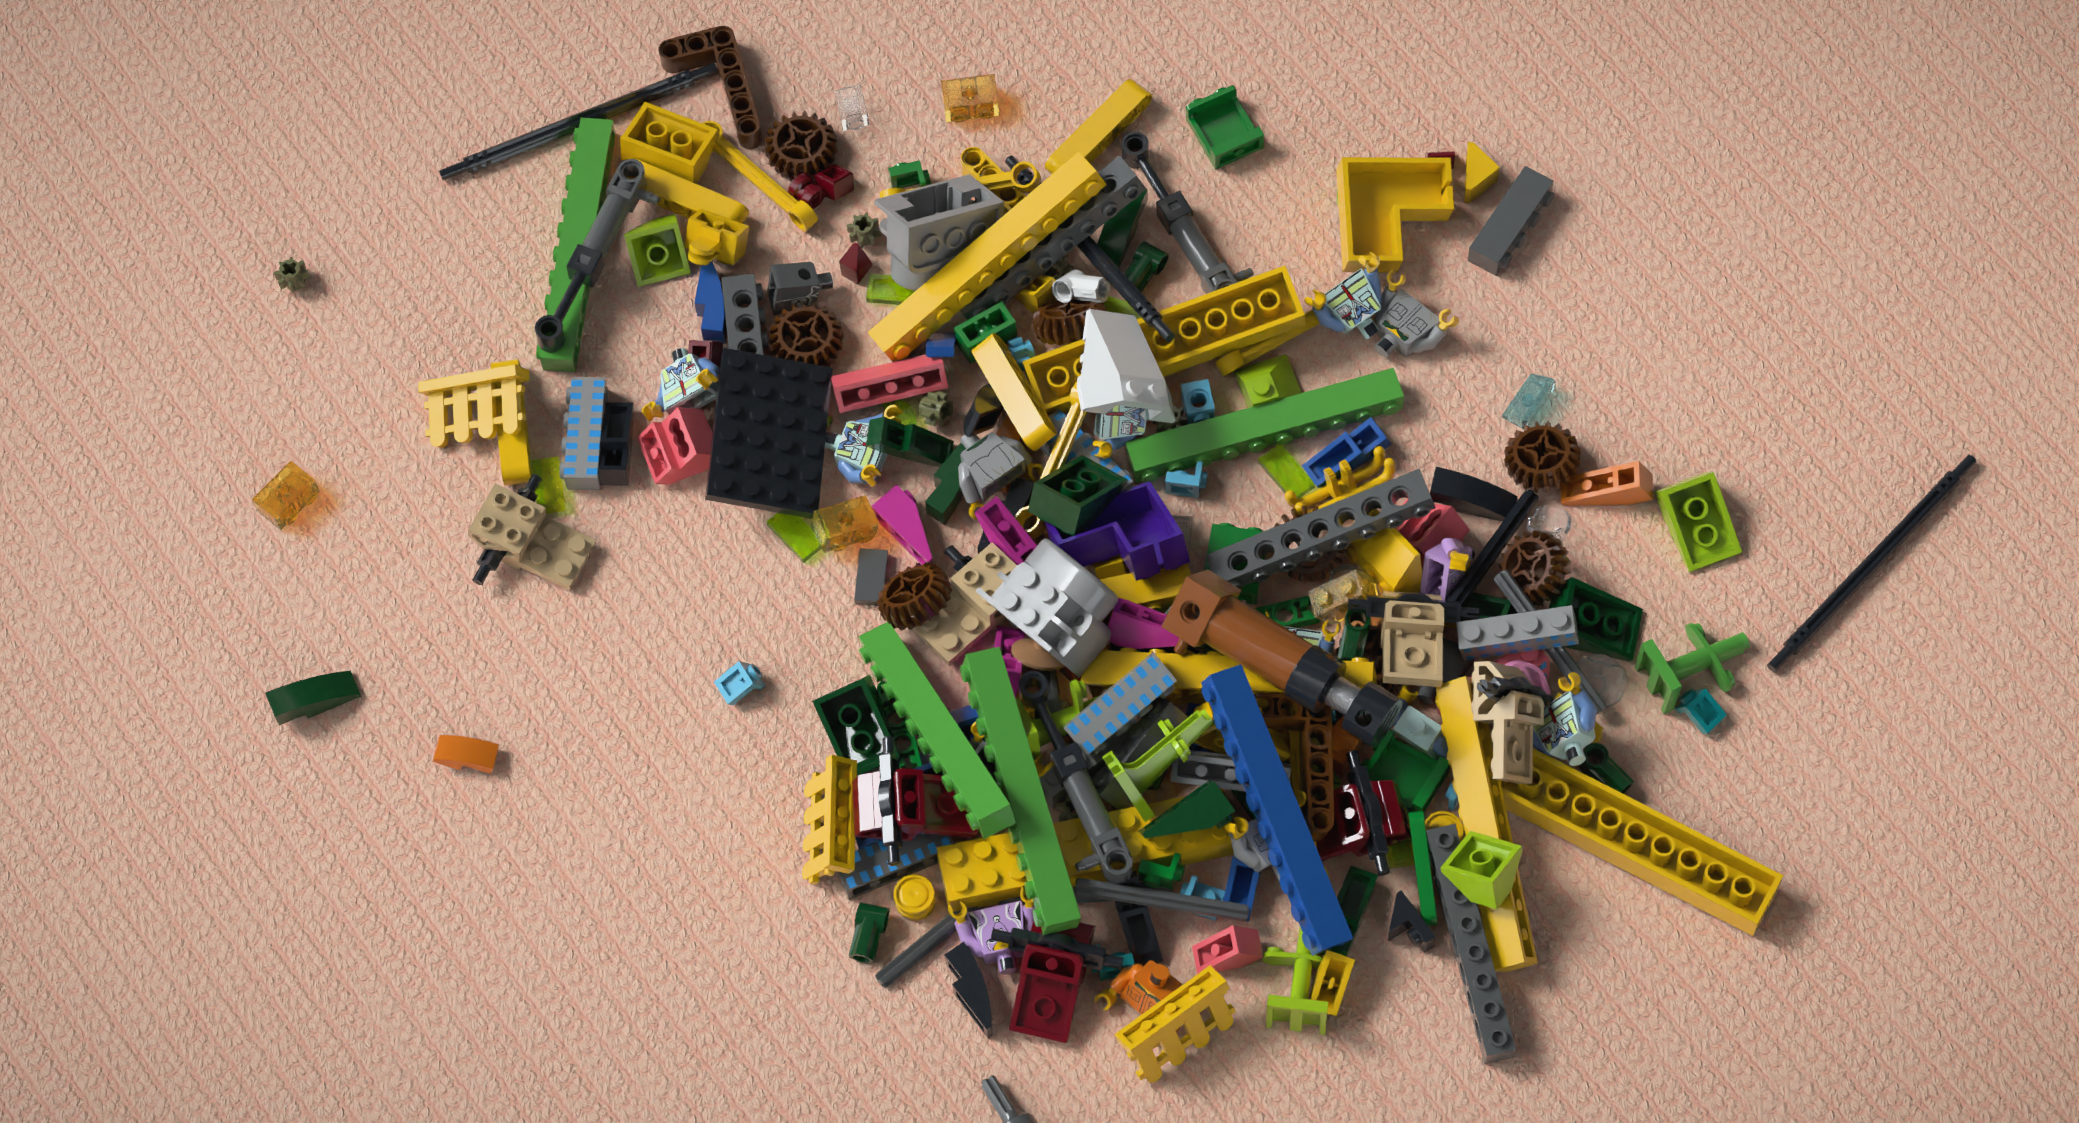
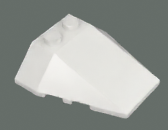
[1077,309,1175,423]

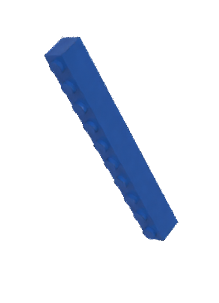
[1201,664,1353,956]

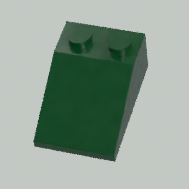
[1028,455,1128,536]
[1549,577,1643,662]
[812,674,901,776]
[1138,780,1235,838]

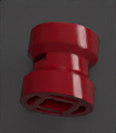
[787,173,826,209]

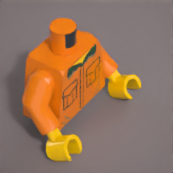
[1094,960,1182,1054]

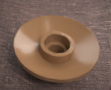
[1011,638,1065,671]

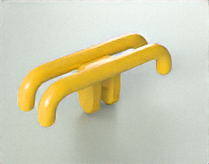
[1285,446,1396,515]

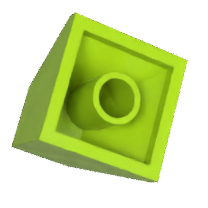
[624,214,691,287]
[1234,354,1302,408]
[1441,831,1522,910]

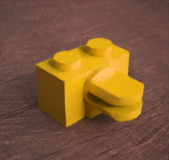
[684,209,749,265]

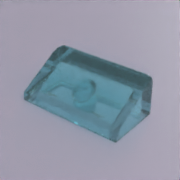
[1502,373,1556,430]

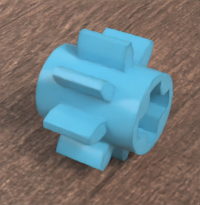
[1007,336,1035,371]

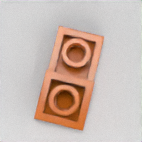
[432,735,499,774]

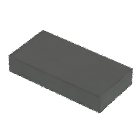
[854,548,888,605]

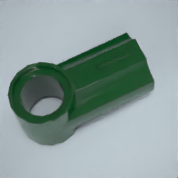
[1124,241,1169,292]
[1337,610,1371,661]
[1579,743,1634,794]
[849,902,890,964]

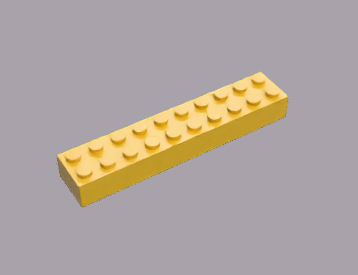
[1022,265,1305,416]
[1081,647,1378,711]
[1500,748,1784,936]
[937,789,1234,912]

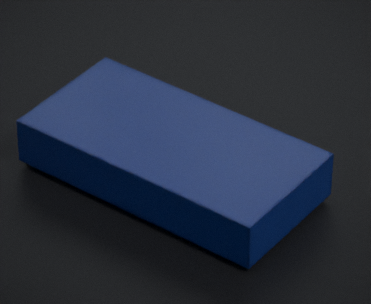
[926,332,956,358]

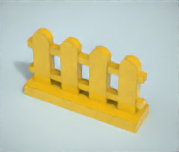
[418,364,530,448]
[802,755,857,885]
[1114,965,1236,1083]

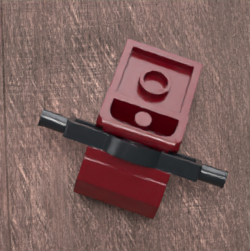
[852,736,978,866]
[1313,750,1412,876]
[991,921,1124,1043]

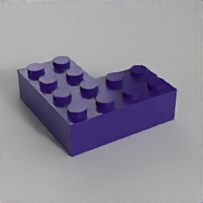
[1045,481,1190,581]

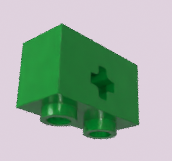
[954,301,1017,364]

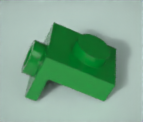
[888,160,931,188]
[1138,852,1185,890]

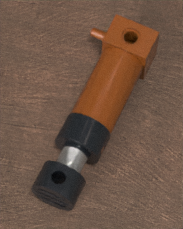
[1161,570,1403,747]

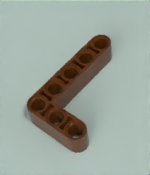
[658,26,762,149]
[1254,693,1334,842]

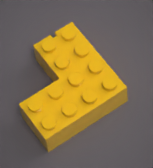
[1336,157,1454,273]

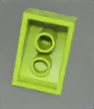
[1654,472,1742,572]

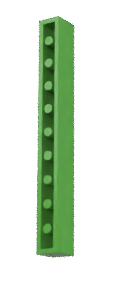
[536,118,616,373]
[1125,368,1404,483]
[858,622,1016,839]
[960,647,1081,935]

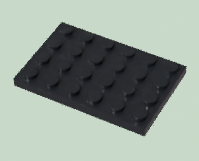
[705,348,833,520]

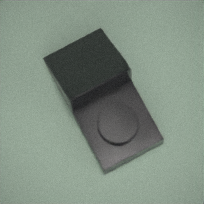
[1388,890,1435,953]

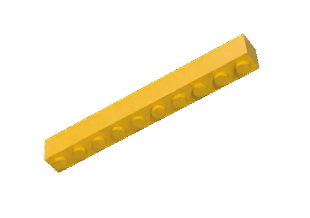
[868,152,1107,362]
[1435,676,1538,972]

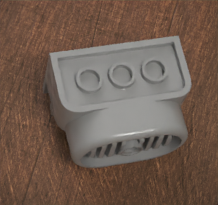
[875,174,1004,291]
[975,539,1118,677]

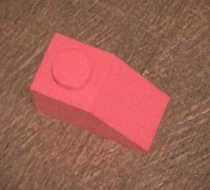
[1192,925,1263,974]

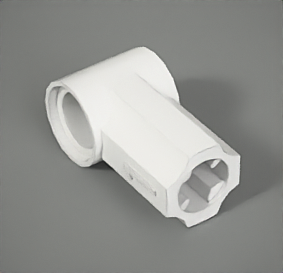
[1052,269,1111,303]

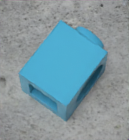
[1181,379,1215,425]

